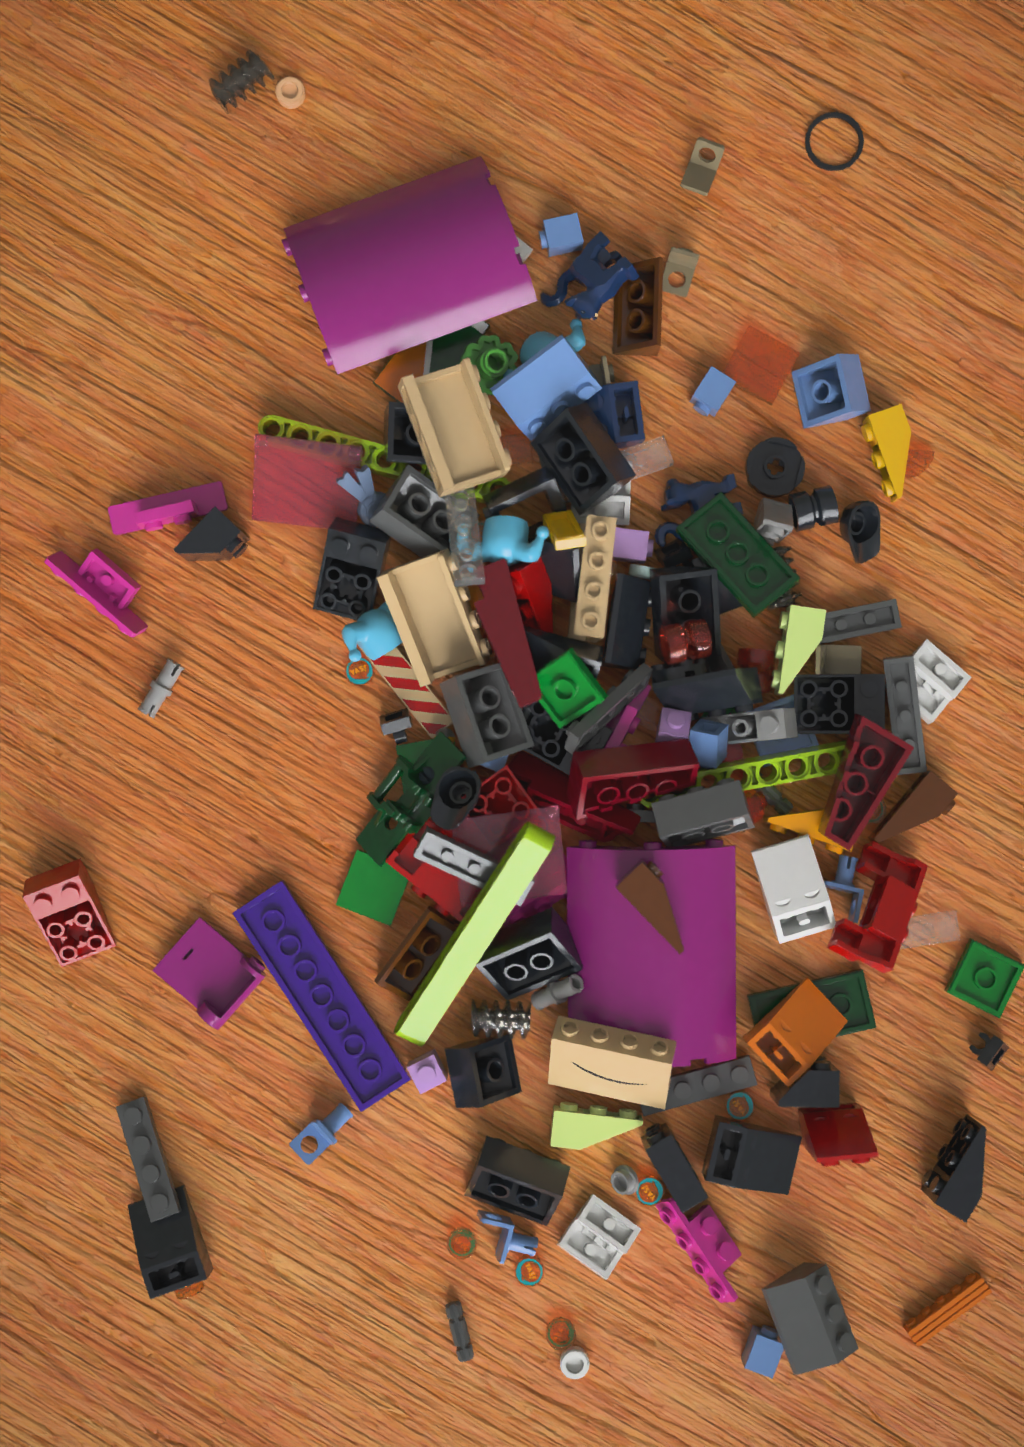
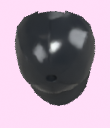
[839,501,881,564]
[430,766,481,830]

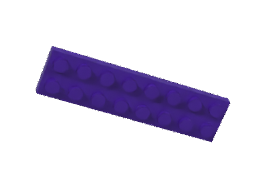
[232,880,411,1112]

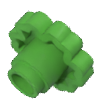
[460,335,518,396]

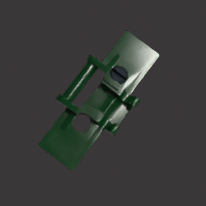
[356,731,467,867]

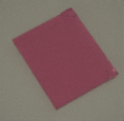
[252,434,363,529]
[452,805,567,908]

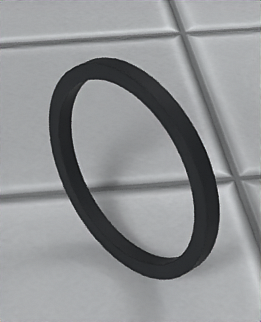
[805,112,864,171]

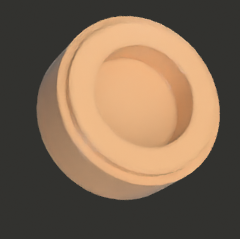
[275,76,306,109]

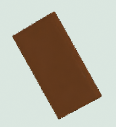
[613,257,663,356]
[374,905,458,1001]

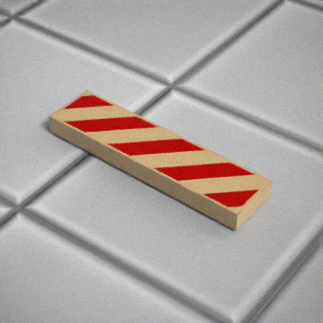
[359,647,453,739]

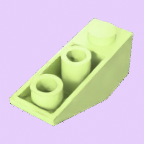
[771,605,826,695]
[550,1102,643,1150]

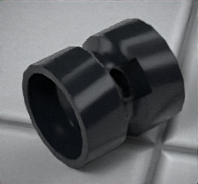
[788,485,839,532]

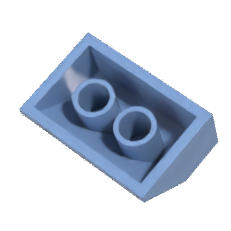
[490,334,602,441]

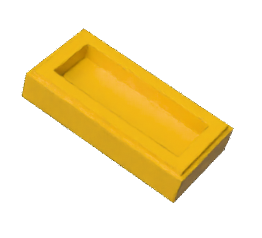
[543,510,586,551]

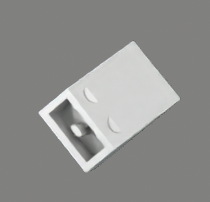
[751,834,836,944]

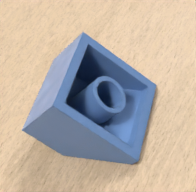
[791,354,871,428]

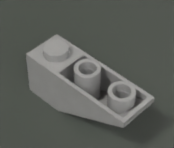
[753,498,794,546]
[699,708,798,745]

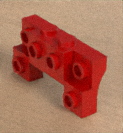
[385,819,482,922]
[827,841,928,973]

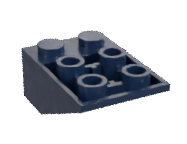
[583,380,645,449]

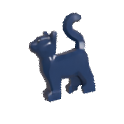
[540,231,640,320]
[655,474,744,547]

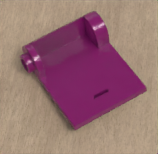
[152,917,266,1030]

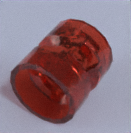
[659,618,712,664]
[736,648,776,694]

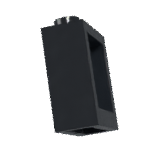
[482,466,567,543]
[641,1123,708,1213]

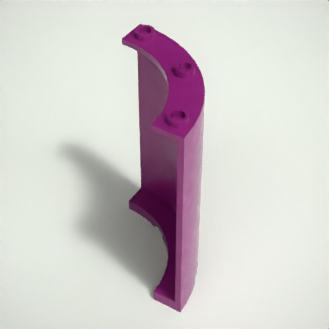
[282,156,538,375]
[567,839,736,1067]

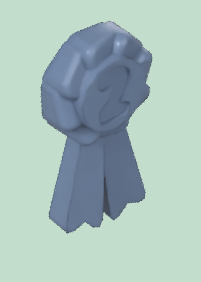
[336,464,386,527]

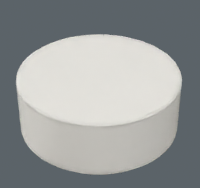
[560,1346,590,1379]

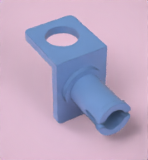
[824,855,864,923]
[289,1103,353,1165]
[477,1210,538,1264]

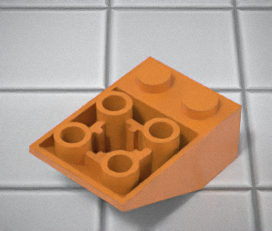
[742,977,848,1088]

